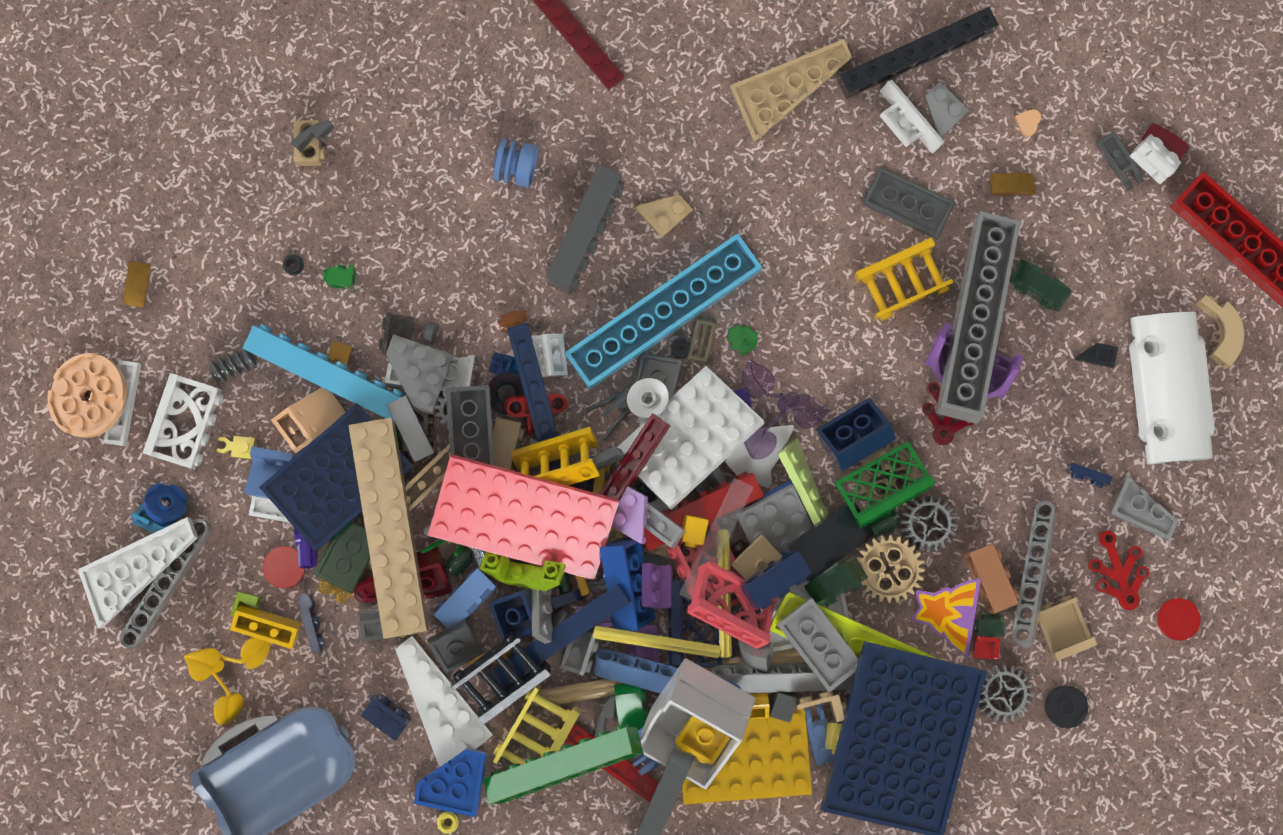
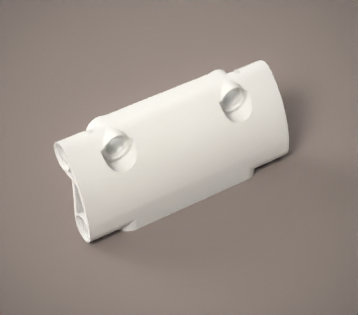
[1129,312,1215,465]

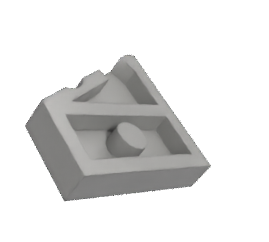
[925,82,969,138]

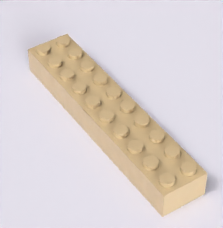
[348,418,429,639]

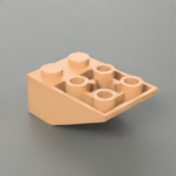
[271,387,346,454]

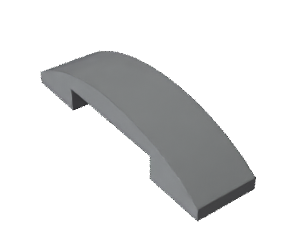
[202,716,281,766]

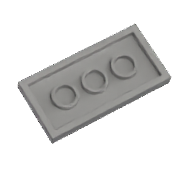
[776,597,859,692]

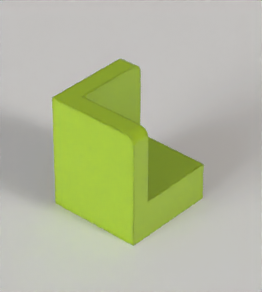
[231,592,262,617]

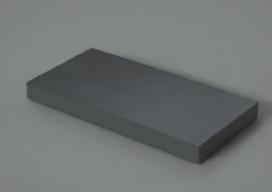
[862,167,955,240]

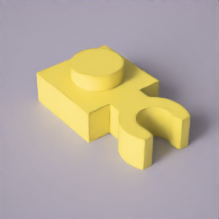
[217,436,256,459]

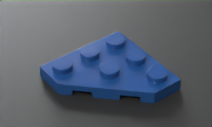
[414,748,488,817]

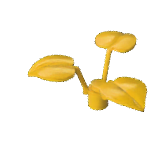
[184,637,271,727]

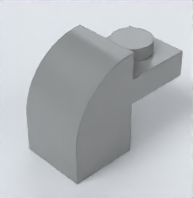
[738,621,773,672]

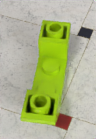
[479,551,566,591]

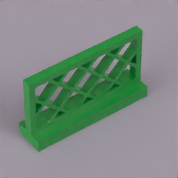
[835,441,935,529]

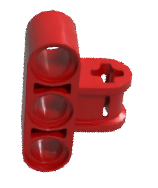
[504,392,567,436]

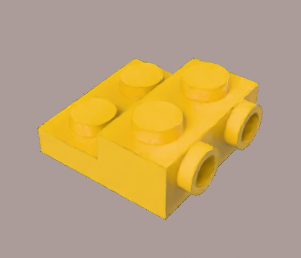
[675,715,731,766]

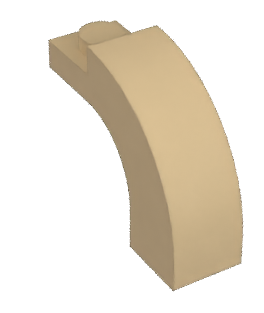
[1195,295,1244,369]

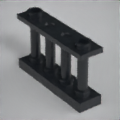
[450,629,551,725]

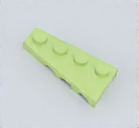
[778,438,829,525]

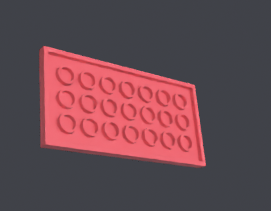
[428,454,619,580]

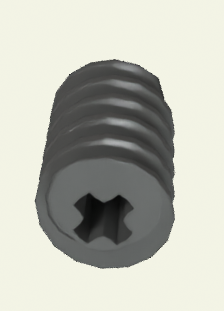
[209,345,257,385]

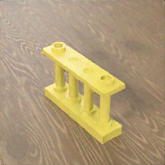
[493,684,582,765]

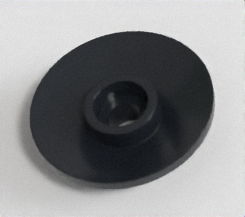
[488,372,525,414]

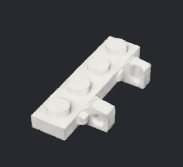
[103,360,141,447]

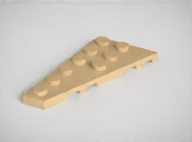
[730,39,852,143]

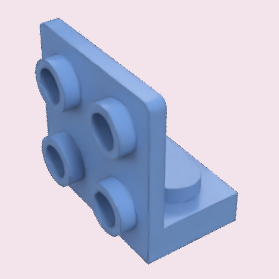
[244,446,294,499]

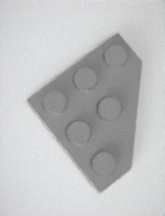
[386,334,453,414]

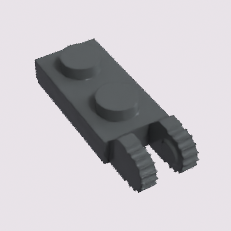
[1095,131,1144,191]

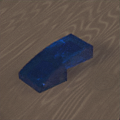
[488,352,520,376]

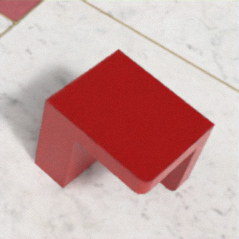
[973,636,1000,660]

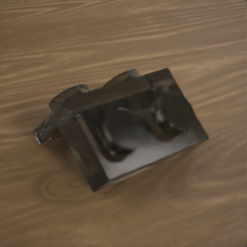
[379,312,414,357]

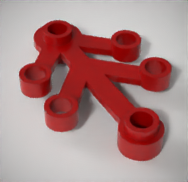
[1088,530,1150,610]

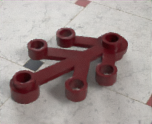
[922,382,975,445]

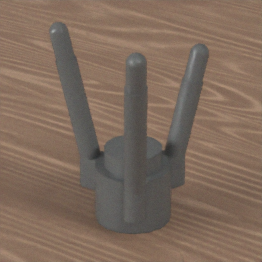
[587,389,631,440]

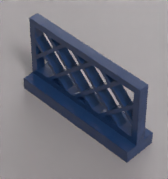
[668,580,722,668]

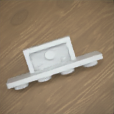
[880,80,944,153]

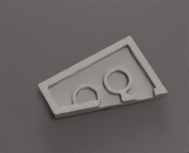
[1110,475,1178,541]

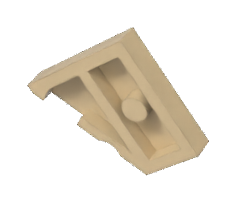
[635,194,693,238]

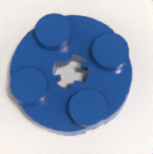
[142,483,187,526]

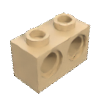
[294,120,326,166]

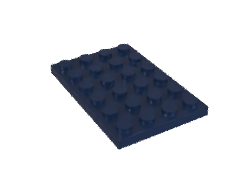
[259,403,413,552]

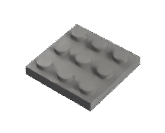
[735,484,813,554]

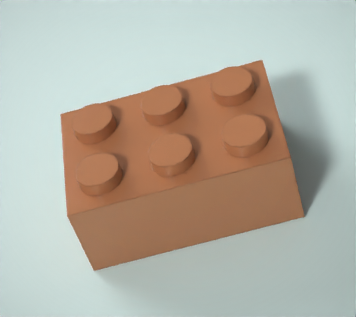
[963,543,1019,614]

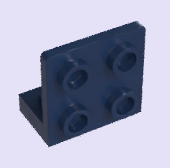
[361,694,411,741]

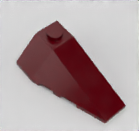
[358,546,453,602]

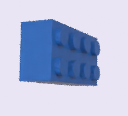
[599,537,655,631]

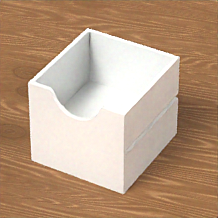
[640,658,755,789]

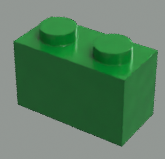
[614,683,648,730]

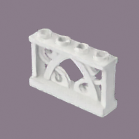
[143,373,223,470]

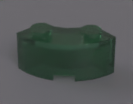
[1010,260,1072,312]
[804,556,868,608]

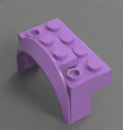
[925,322,1024,399]

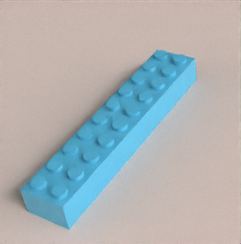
[565,233,762,390]

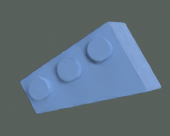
[434,568,499,629]

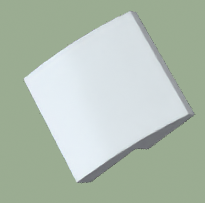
[531,334,568,378]

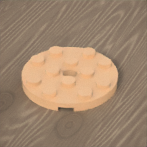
[48,353,127,438]

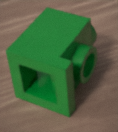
[323,265,356,289]

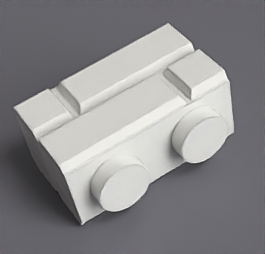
[1130,134,1181,184]

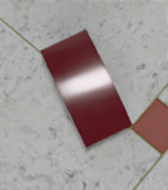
[1142,122,1189,161]

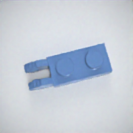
[804,704,834,765]

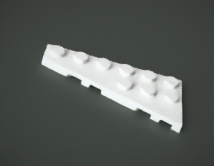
[78,517,198,628]
[395,636,493,767]

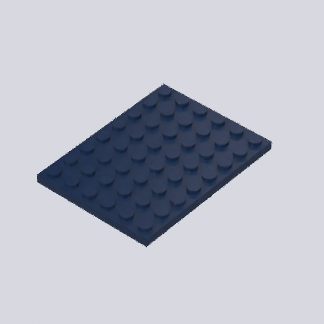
[820,641,987,835]

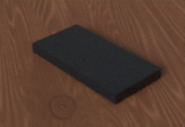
[787,499,874,582]

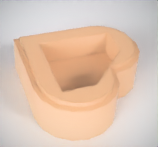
[1014,109,1041,137]

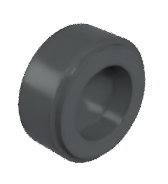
[423,322,439,344]

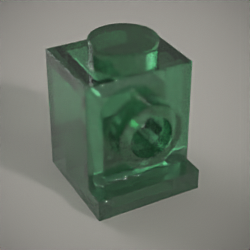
[972,614,1005,636]

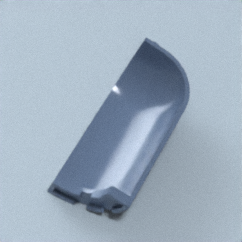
[190,707,355,835]

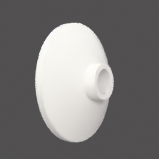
[627,378,669,419]

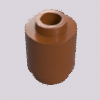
[498,309,530,335]

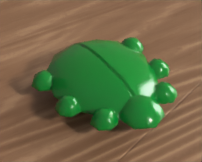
[727,324,759,355]

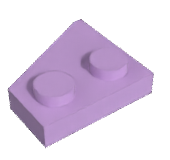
[611,486,648,544]

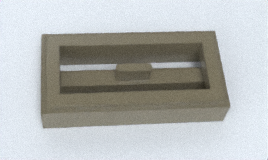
[687,318,717,364]

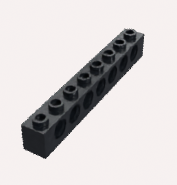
[837,7,999,99]

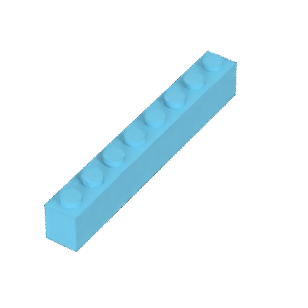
[242,324,405,420]

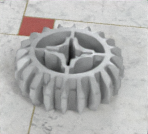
[900,495,958,553]
[979,664,1034,723]

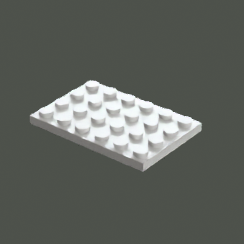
[617,366,764,510]

